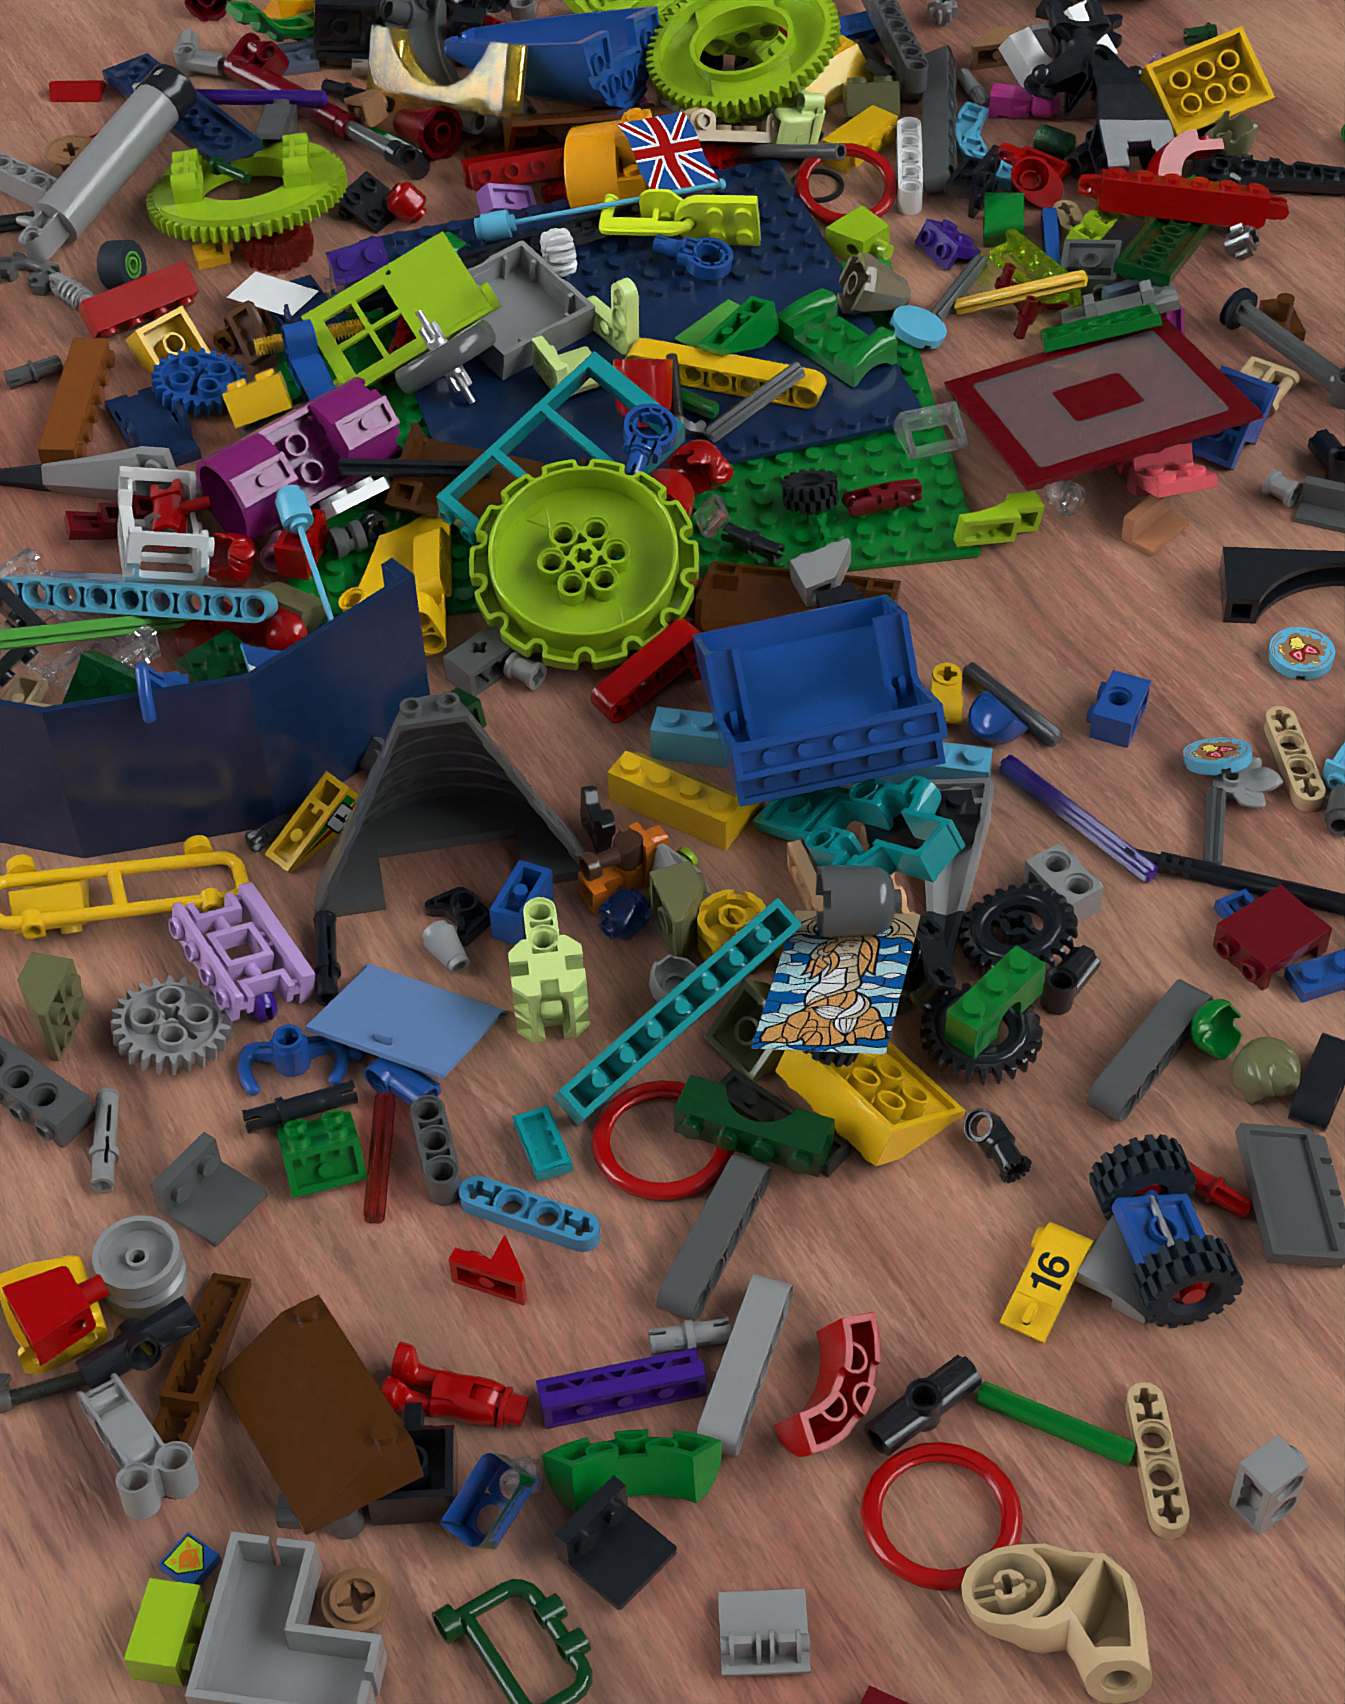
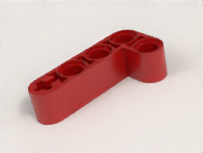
[590,618,702,724]

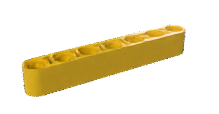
[625,338,827,409]

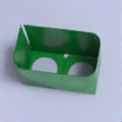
[983,192,1024,247]

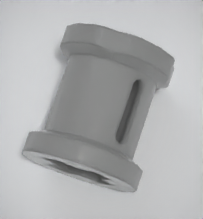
[1261,469,1303,508]
[503,651,547,690]

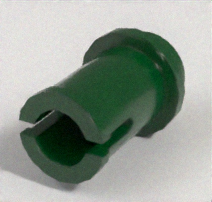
[1183,22,1218,45]

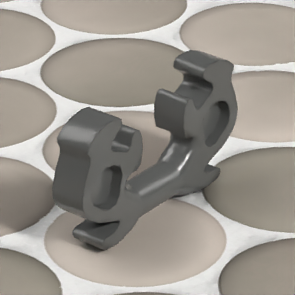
[0,252,61,296]

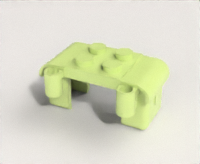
[741,89,826,162]

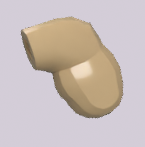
[961,1543,1153,1704]

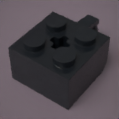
[368,1402,458,1526]

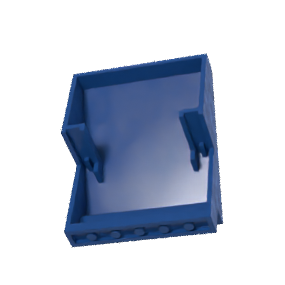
[692,594,948,807]

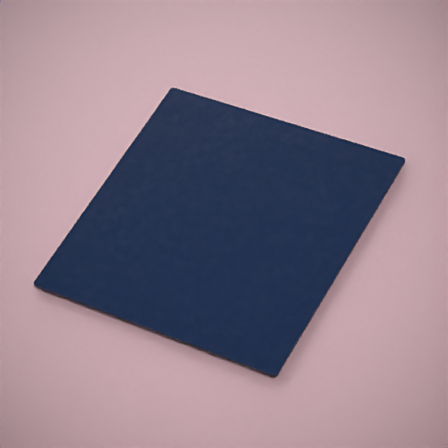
[358,159,926,470]

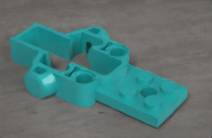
[752,775,966,883]

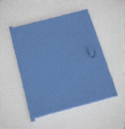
[305,963,507,1079]

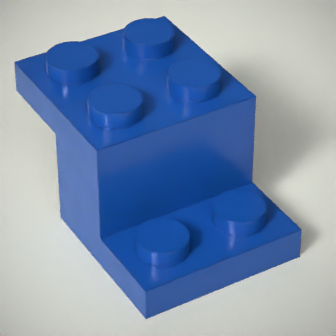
[1192,365,1279,470]

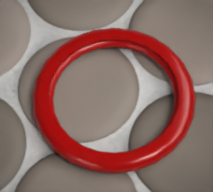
[795,143,898,225]
[591,1080,735,1201]
[860,1442,1023,1591]

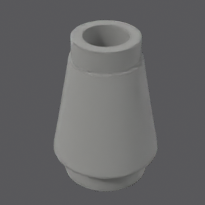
[422,920,470,974]

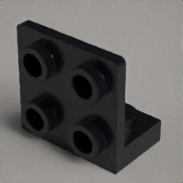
[554,1475,677,1610]

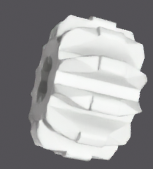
[540,228,578,277]

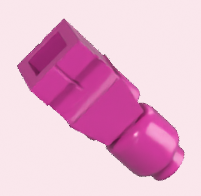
[988,83,1060,119]

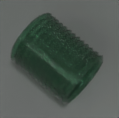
[1033,124,1076,160]

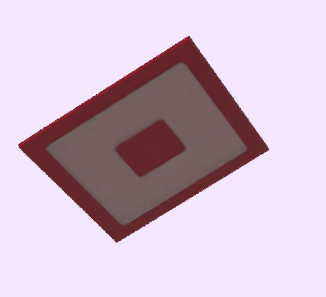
[944,315,1263,491]

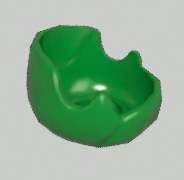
[1190,999,1242,1060]

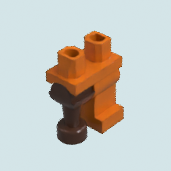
[578,821,669,916]

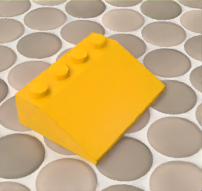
[1139,26,1275,137]
[775,1041,966,1167]

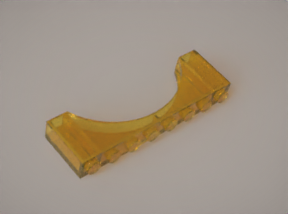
[366,25,529,117]

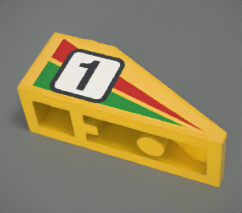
[265,771,359,874]

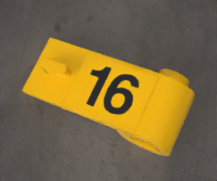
[999,1221,1095,1344]

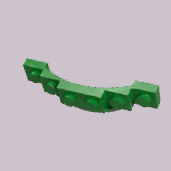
[225,1,314,42]

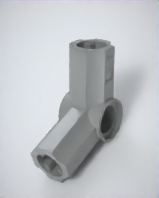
[173,29,226,77]

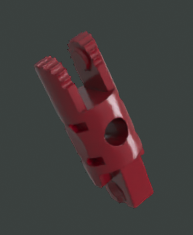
[841,479,922,517]

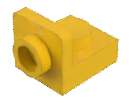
[192,239,234,270]

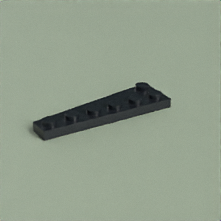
[1191,151,1345,195]

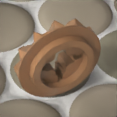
[321,1567,391,1633]

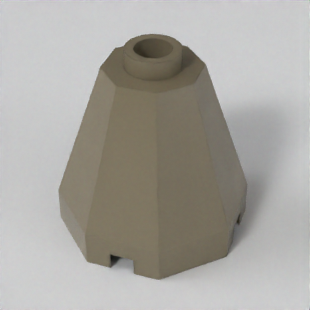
[837,252,911,316]

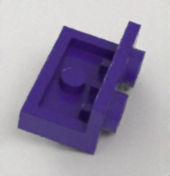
[915,219,981,271]

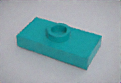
[512,1105,573,1182]

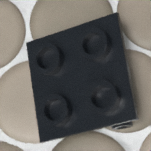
[338,171,396,234]

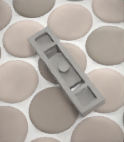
[1060,279,1180,324]

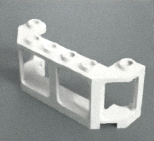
[117,466,214,586]

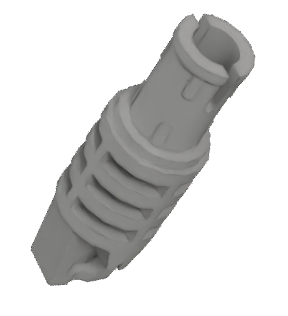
[49,272,93,312]

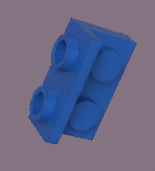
[839,11,881,45]

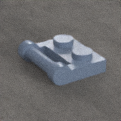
[277,37,320,76]

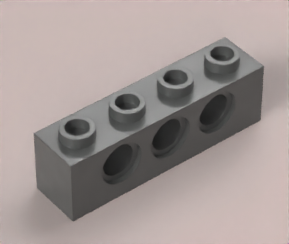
[0,1035,95,1148]

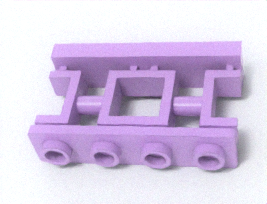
[168,882,315,1021]

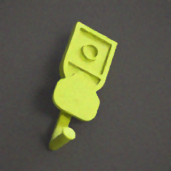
[599,189,761,246]

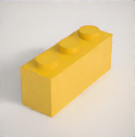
[822,105,897,174]

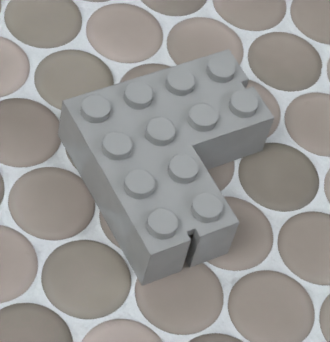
[185,1531,388,1704]

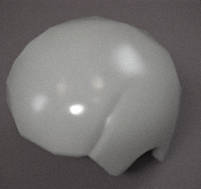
[648,954,698,1002]

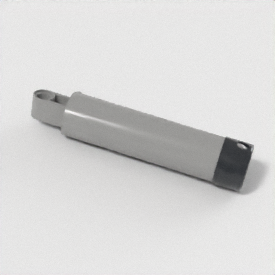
[16,64,197,263]

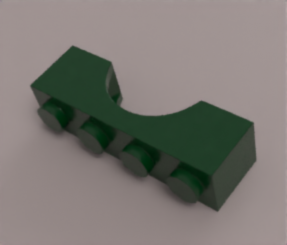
[673,1074,835,1177]

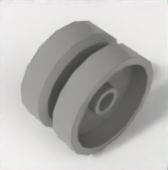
[91,1215,189,1320]

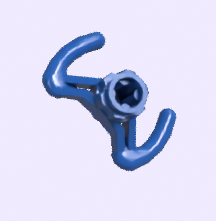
[135,662,189,723]
[238,1024,349,1096]

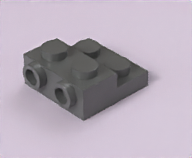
[1059,239,1122,300]

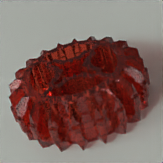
[239,221,314,273]

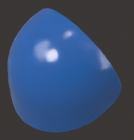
[968,691,1029,745]

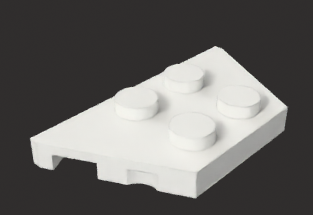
[319,476,392,520]

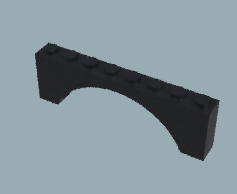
[1219,547,1345,624]

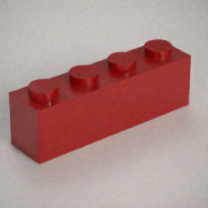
[78,260,199,338]

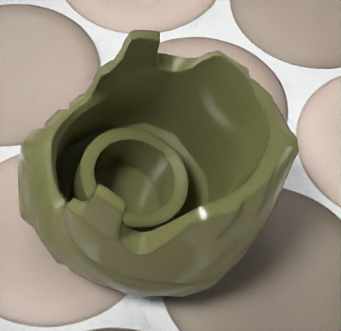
[1204,110,1259,158]
[1232,1037,1301,1105]

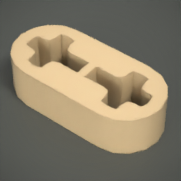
[1053,200,1084,240]

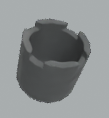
[816,865,902,938]

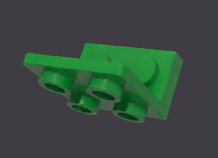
[276,1110,368,1198]

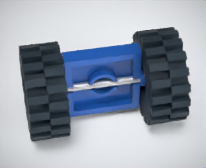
[1089,1134,1243,1328]

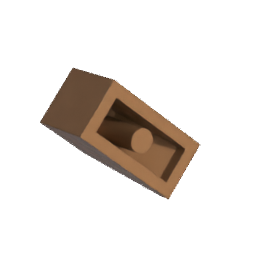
[971,25,1018,70]
[344,89,388,128]

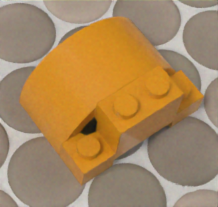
[564,108,652,208]

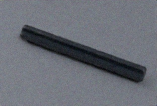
[338,458,492,479]

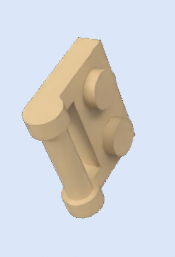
[1240,356,1300,417]

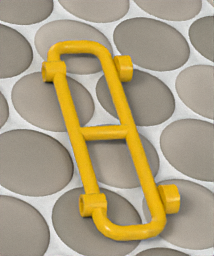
[0,835,249,939]

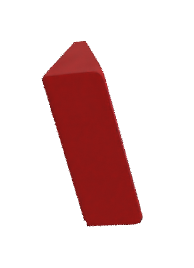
[49,80,106,102]

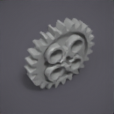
[110,975,232,1075]

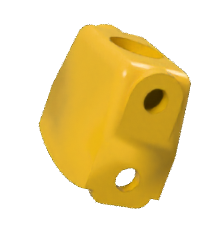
[0,1255,108,1376]

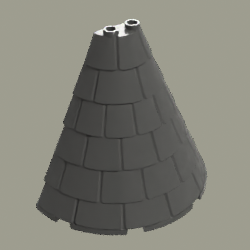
[315,692,587,917]

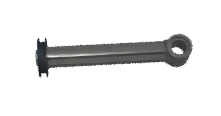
[1220,287,1345,410]

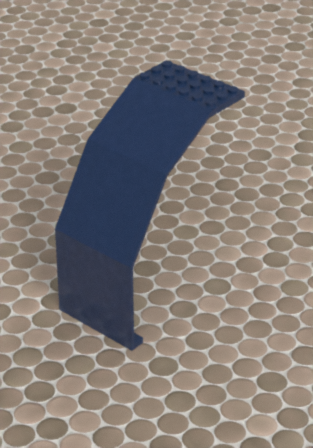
[0,558,430,859]

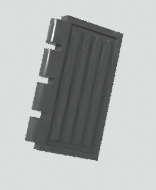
[1235,1123,1345,1268]

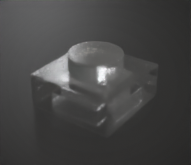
[693,493,731,539]

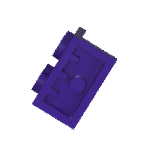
[326,236,390,289]

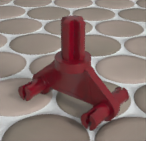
[994,263,1069,339]

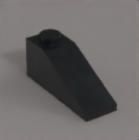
[863,789,977,849]

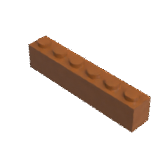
[38,338,115,464]

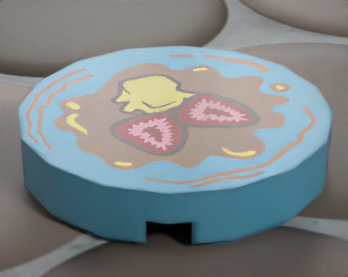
[1268,627,1336,680]
[1183,737,1252,776]

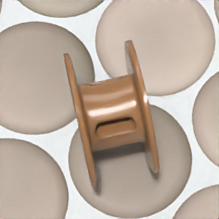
[44,134,92,179]

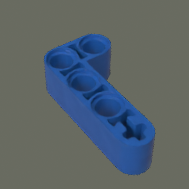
[281,319,335,403]

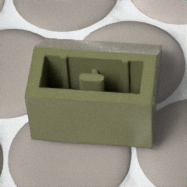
[841,75,900,117]
[17,952,88,1061]

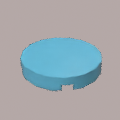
[889,305,947,349]

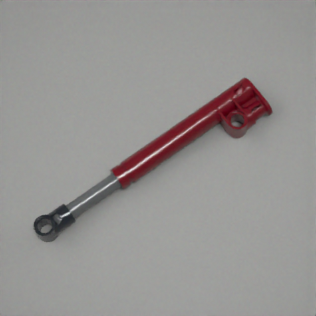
[223,32,430,180]

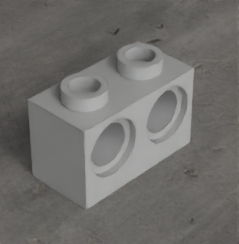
[1023,843,1104,923]
[1229,1435,1309,1536]

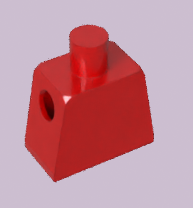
[2,1266,110,1366]

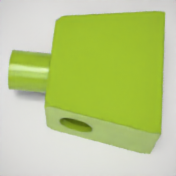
[825,205,894,260]

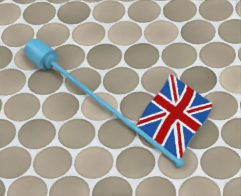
[474,112,726,242]

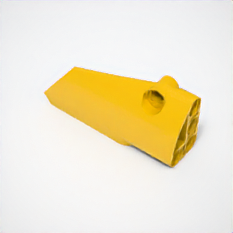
[338,515,452,657]

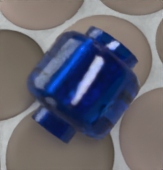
[598,887,651,940]

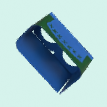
[440,1453,539,1549]

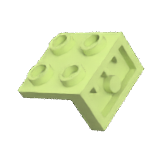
[531,336,600,396]

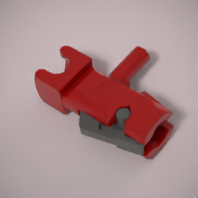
[144,478,213,550]

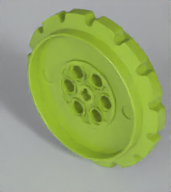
[469,459,699,670]

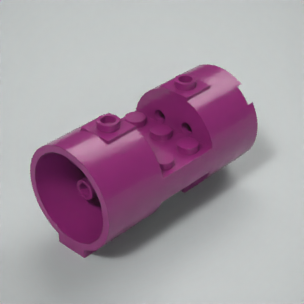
[196,377,403,541]

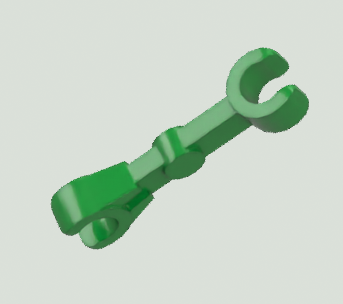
[807,508,838,547]

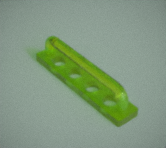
[990,228,1082,309]

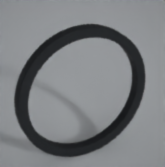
[791,168,844,203]

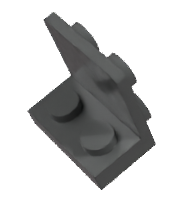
[151,1132,267,1247]

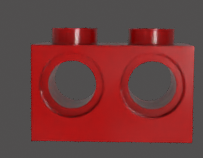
[274,509,328,581]

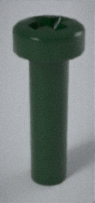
[208,155,251,184]

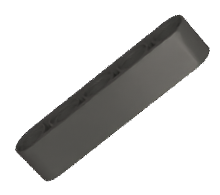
[1087,979,1213,1122]
[656,1153,772,1322]

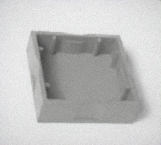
[467,240,596,380]

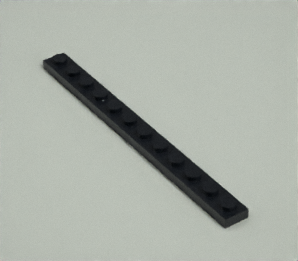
[357,202,641,313]

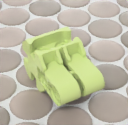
[508,897,590,1043]

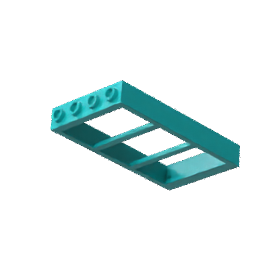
[436,351,685,570]

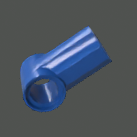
[364,1057,441,1106]

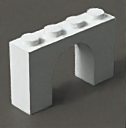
[998,0,1118,97]

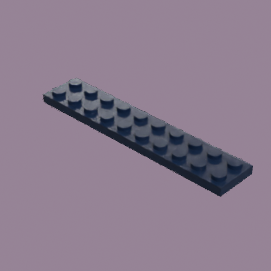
[102,53,263,165]

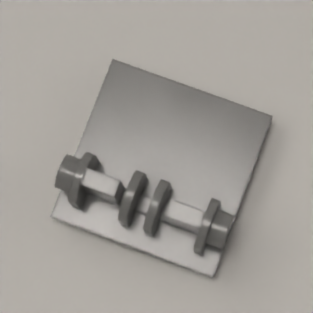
[718,1589,811,1677]

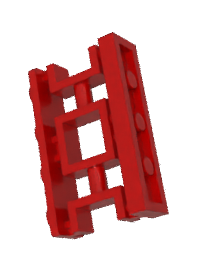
[460,142,565,191]

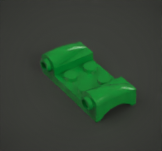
[776,288,898,388]

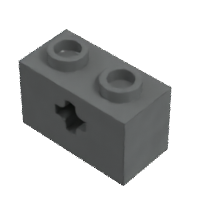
[443,626,515,696]

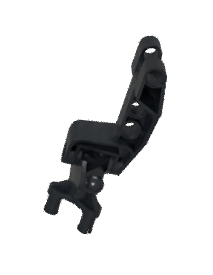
[1024,0,1174,174]

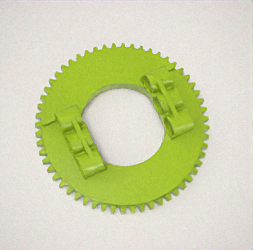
[646,0,841,124]
[146,132,348,243]

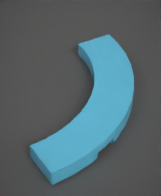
[956,102,1014,192]

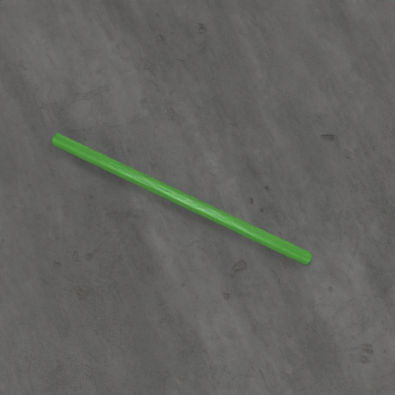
[0,615,195,650]

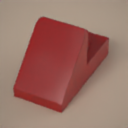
[448,1236,527,1306]

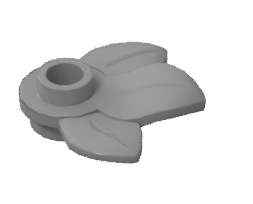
[1213,756,1283,808]

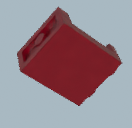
[1213,885,1332,991]

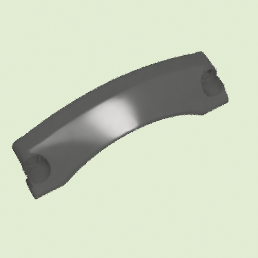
[379,0,537,140]

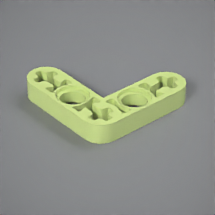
[587,278,639,355]

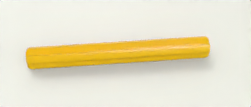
[954,270,1088,315]

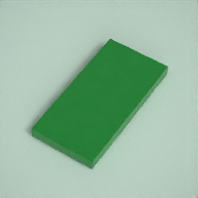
[1040,302,1162,353]

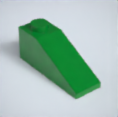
[698,296,780,355]

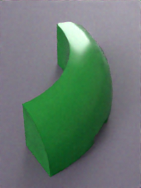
[542,1429,722,1512]

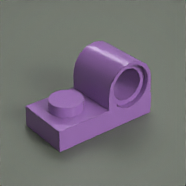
[476,183,536,214]

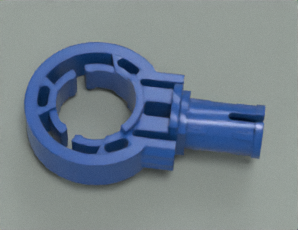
[652,234,733,280]
[622,404,677,475]

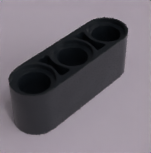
[1288,1032,1345,1132]

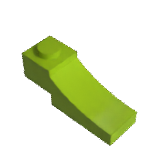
[1061,206,1126,249]
[953,491,1045,547]

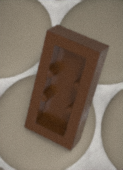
[1259,293,1306,341]
[225,300,277,366]

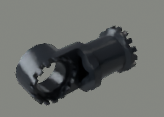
[964,1108,1032,1183]

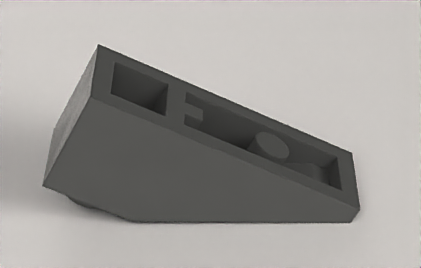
[255,99,298,139]

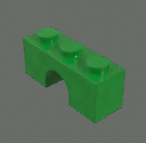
[944,945,1046,1059]

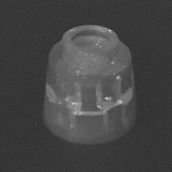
[1045,480,1085,516]

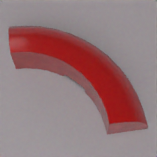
[773,1312,881,1457]

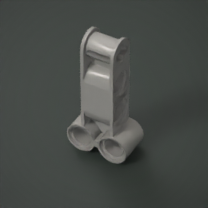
[76,1373,200,1520]

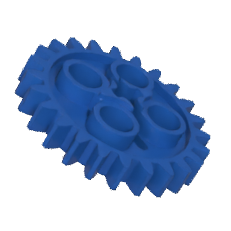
[152,348,248,417]

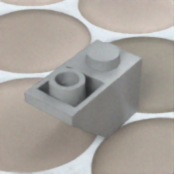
[790,538,851,607]

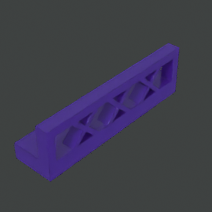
[536,1348,707,1429]

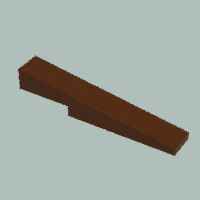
[152,1273,252,1500]

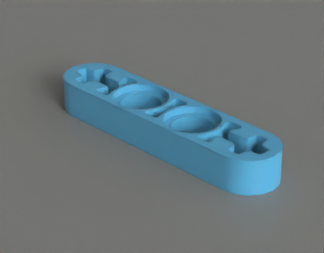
[459,1175,601,1252]

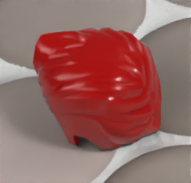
[667,439,734,494]
[207,532,258,586]

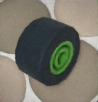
[96,240,147,290]

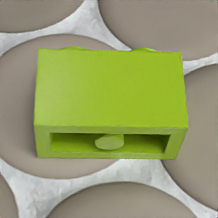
[124,1578,210,1687]

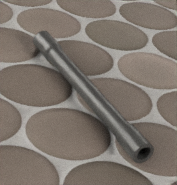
[718,143,846,160]

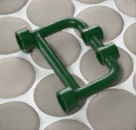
[432,1579,593,1704]

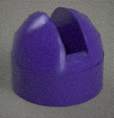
[250,992,278,1023]

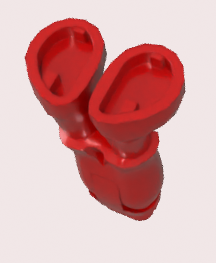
[382,1341,530,1429]

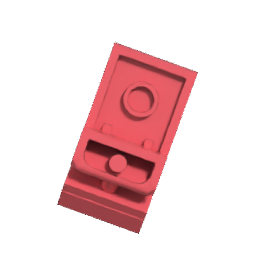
[1116,442,1218,498]

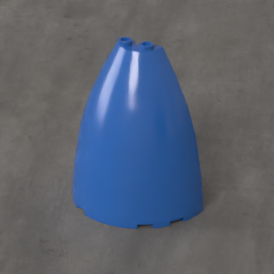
[444,6,659,108]

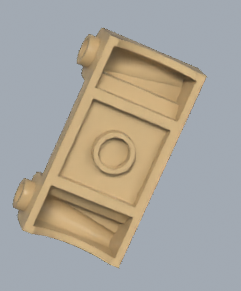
[683,107,781,144]

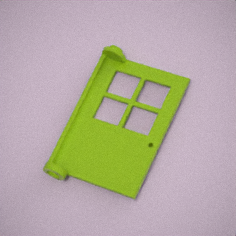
[301,231,502,388]

